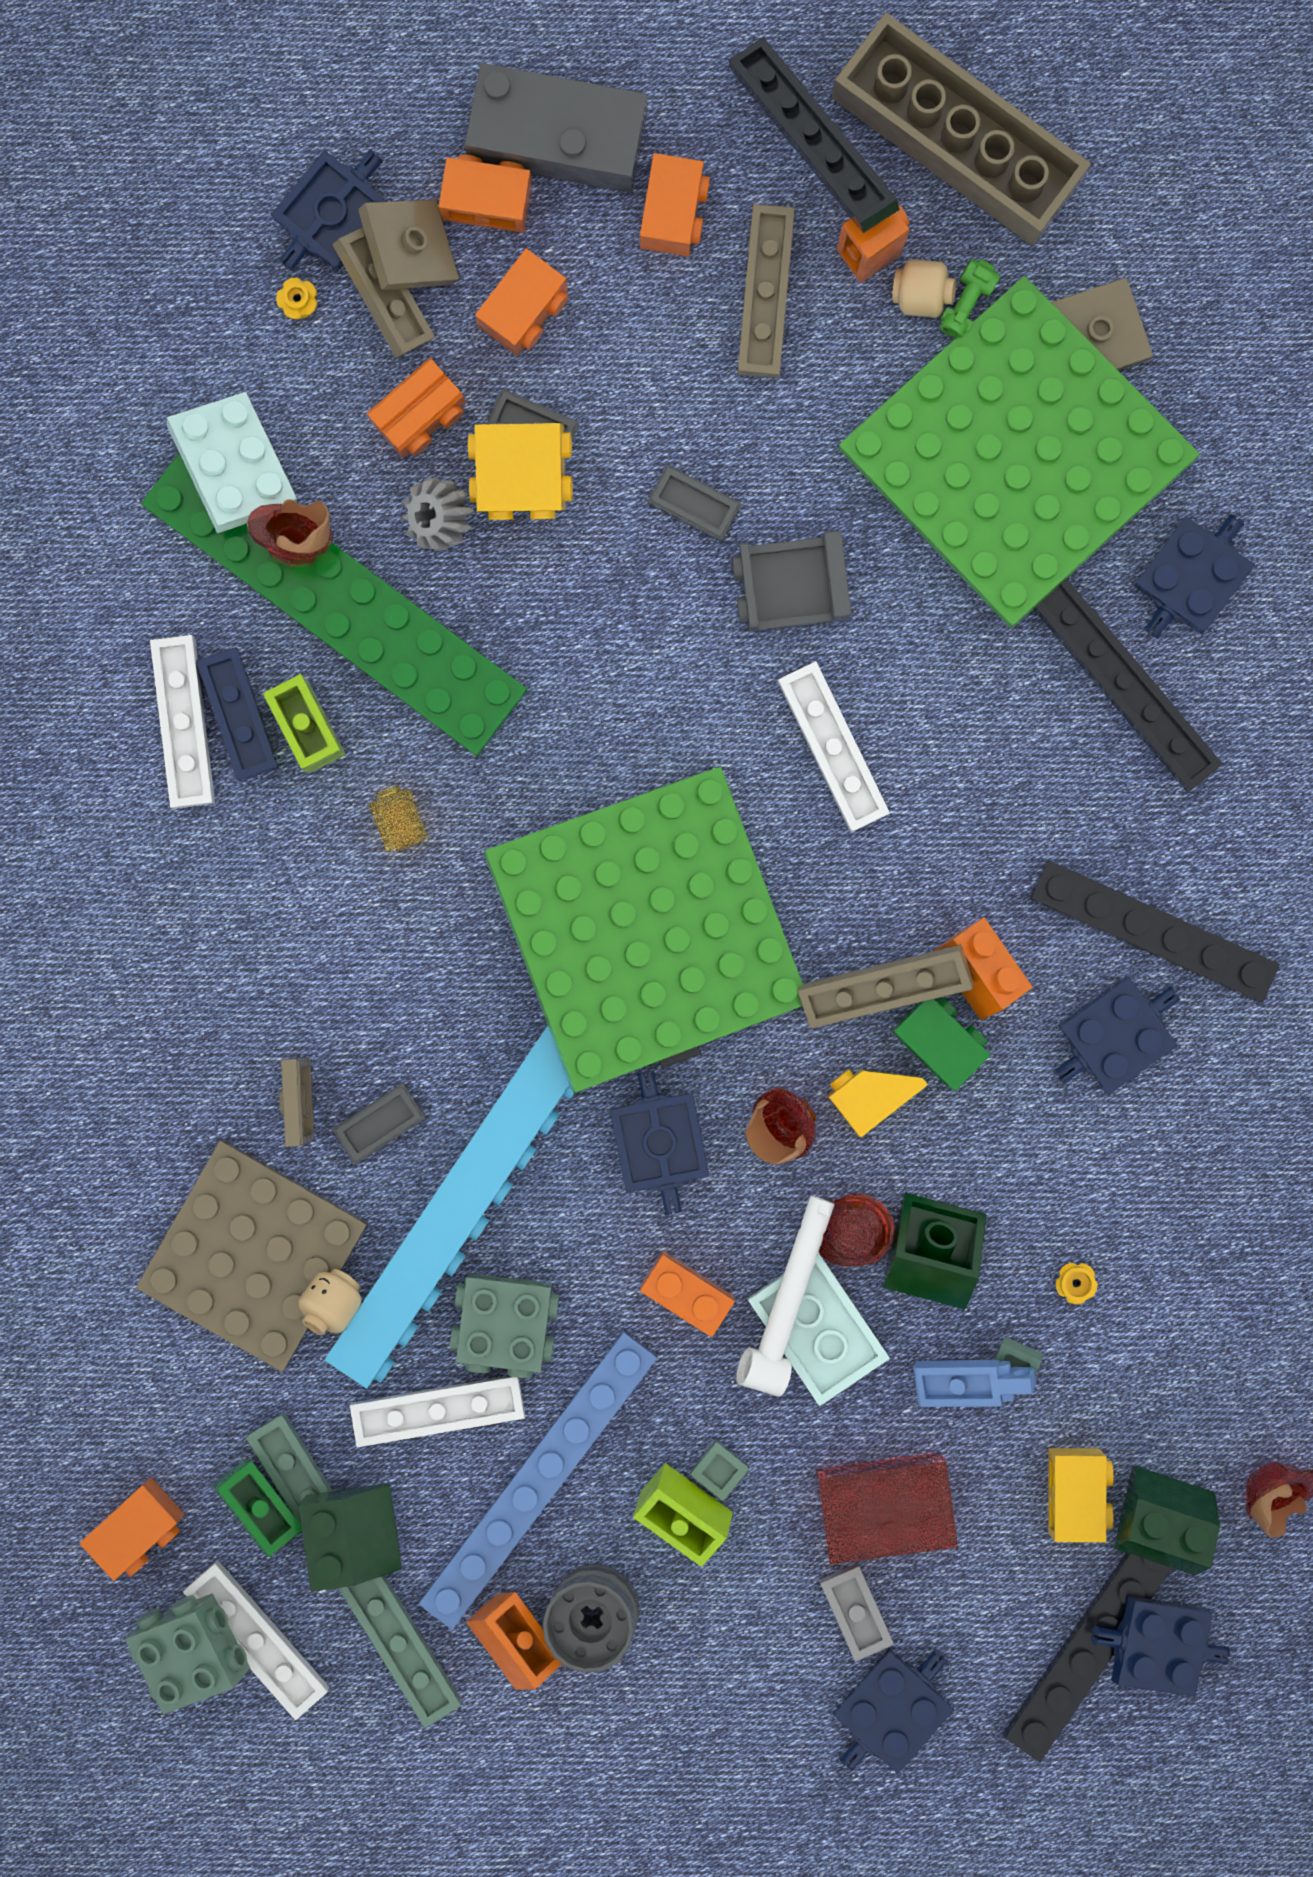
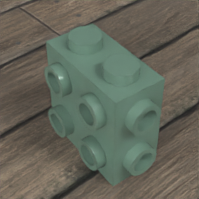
[450,1273,559,1378]
[125,1593,250,1715]

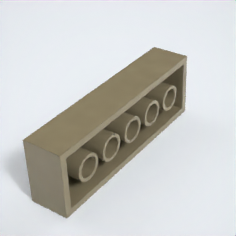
[832,12,1091,247]

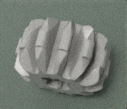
[400,478,474,551]

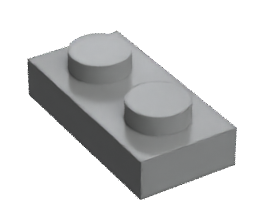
[819,1562,894,1662]

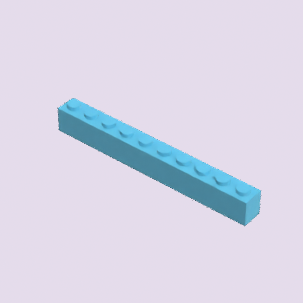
[324,1025,574,1389]

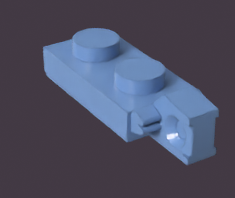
[913,1360,1036,1407]

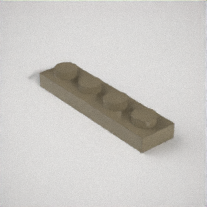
[737,204,795,379]
[797,944,974,1028]

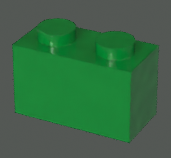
[891,997,991,1091]
[211,1459,302,1557]

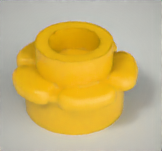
[276,278,318,319]
[1055,1263,1098,1304]

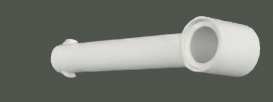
[736,1195,835,1397]

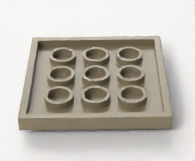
[136,1140,368,1372]

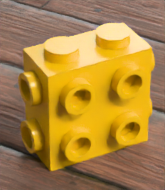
[468,423,573,520]

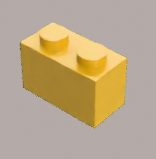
[1048,1448,1114,1542]

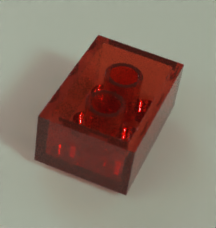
[815,1452,958,1565]

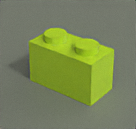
[263,674,346,774]
[633,1463,733,1567]

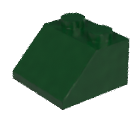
[883,1192,987,1310]
[1114,1465,1220,1576]
[299,1483,402,1592]

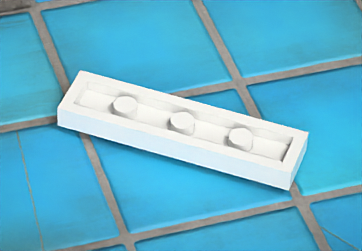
[150,635,215,809]
[777,661,890,832]
[350,1376,525,1447]
[183,1560,330,1720]

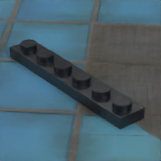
[728,37,900,233]
[1033,579,1223,792]
[1029,860,1280,1003]
[1003,1553,1172,1762]

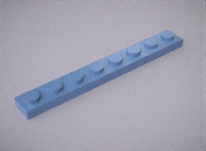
[419,1330,658,1630]

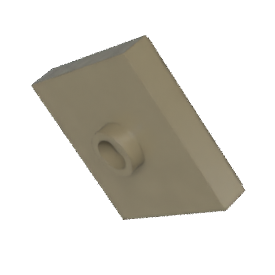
[358,199,459,290]
[1051,277,1153,371]
[279,1057,314,1147]

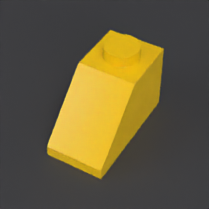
[826,1069,928,1137]

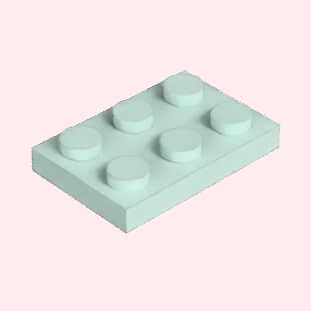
[167,392,297,533]
[747,1253,890,1406]

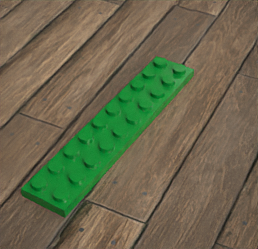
[141,453,528,757]

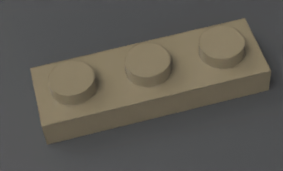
[332,227,435,359]

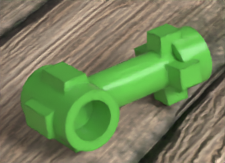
[939,258,1001,338]

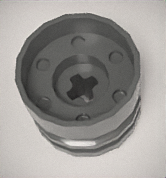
[543,1564,640,1673]

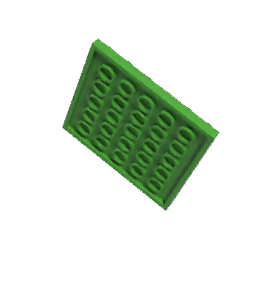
[839,275,1200,629]
[483,766,803,1093]

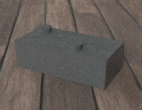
[465,63,648,193]

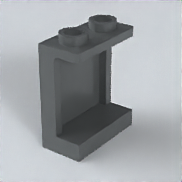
[732,531,851,633]

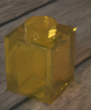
[369,785,430,854]

